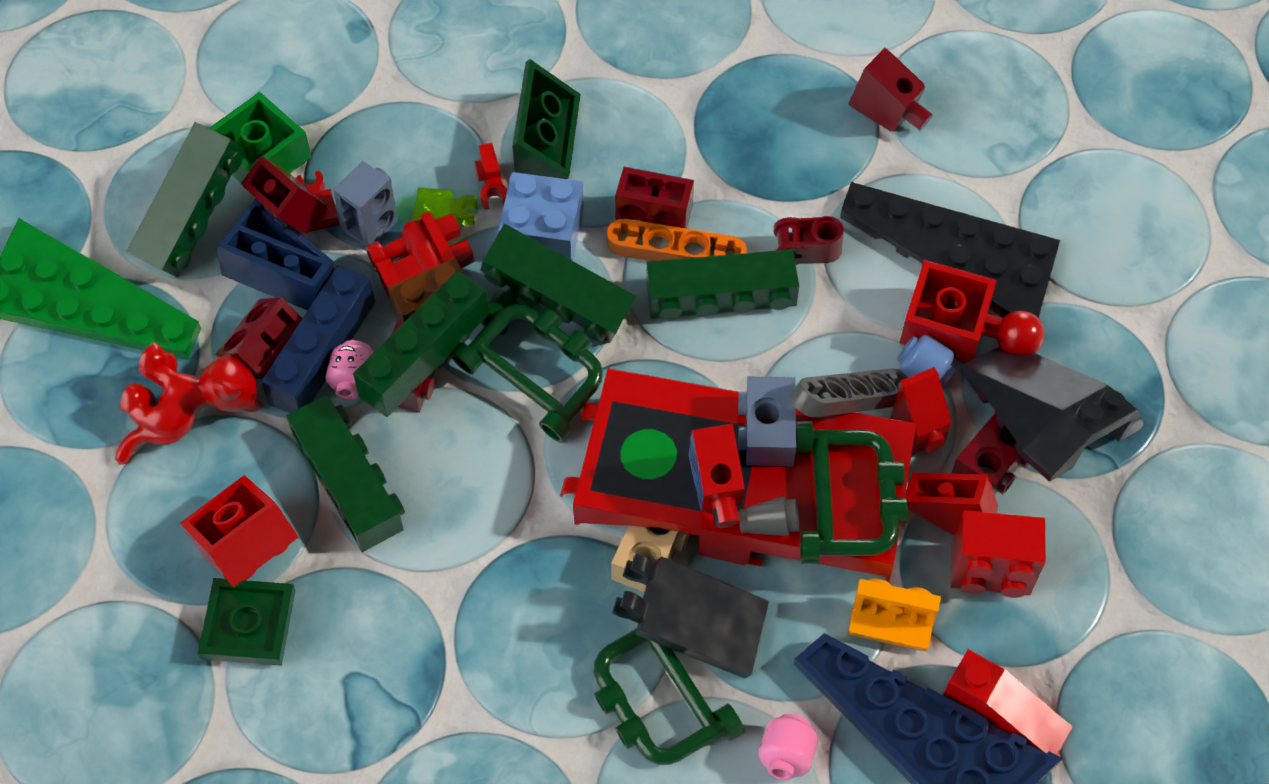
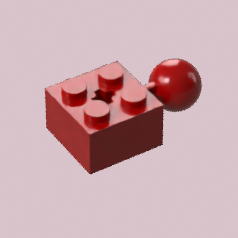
[899,260,1045,363]

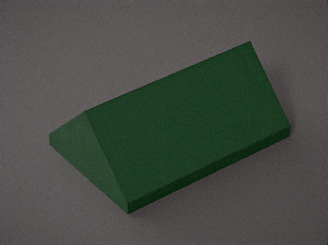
[512,59,581,179]

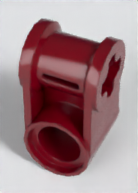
[773,216,844,265]

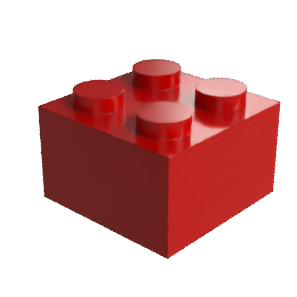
[180,475,299,587]
[950,510,1046,598]

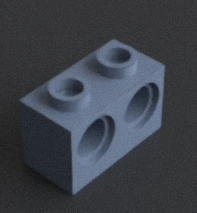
[333,161,398,246]

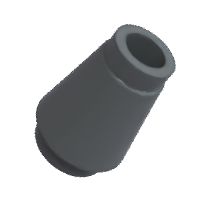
[738,495,800,536]

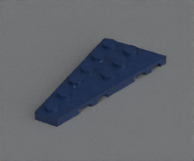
[794,633,1062,784]

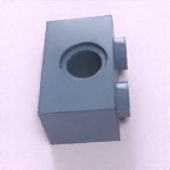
[738,376,796,467]

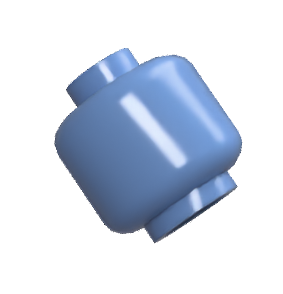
[897,335,956,387]

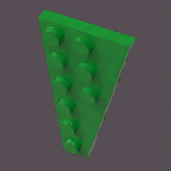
[0,218,201,360]

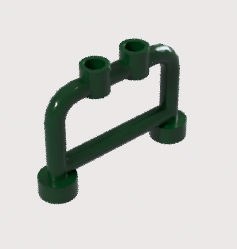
[450,304,603,443]
[796,421,908,564]
[593,628,745,765]

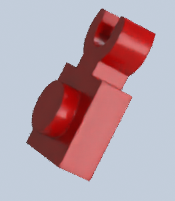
[296,171,340,233]

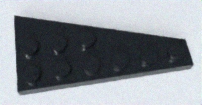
[840,182,1060,318]

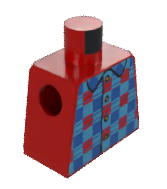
[688,424,745,528]

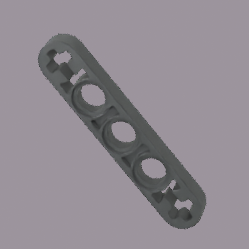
[790,368,908,417]

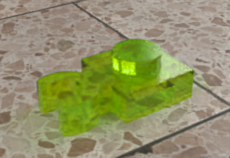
[412,187,478,226]

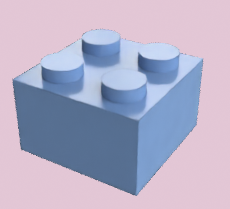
[498,172,584,261]

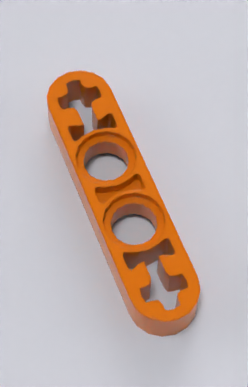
[607,219,747,261]

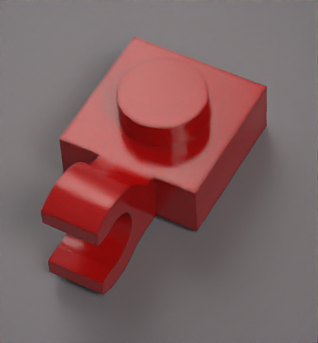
[474,143,507,210]

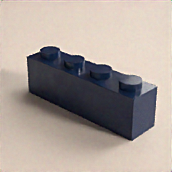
[261,265,375,413]

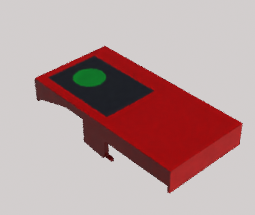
[560,368,917,582]

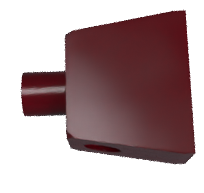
[848,47,933,131]

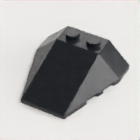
[960,347,1143,482]

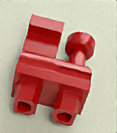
[365,211,475,300]

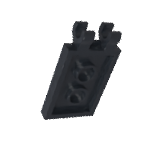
[612,554,769,679]

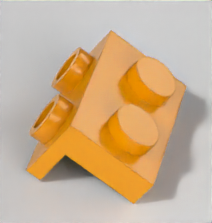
[848,578,941,652]

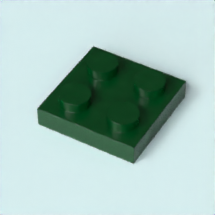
[198,578,296,666]

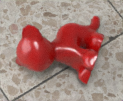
[115,342,263,465]

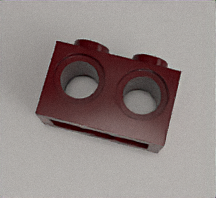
[615,166,694,229]
[215,297,303,379]
[951,412,1029,495]

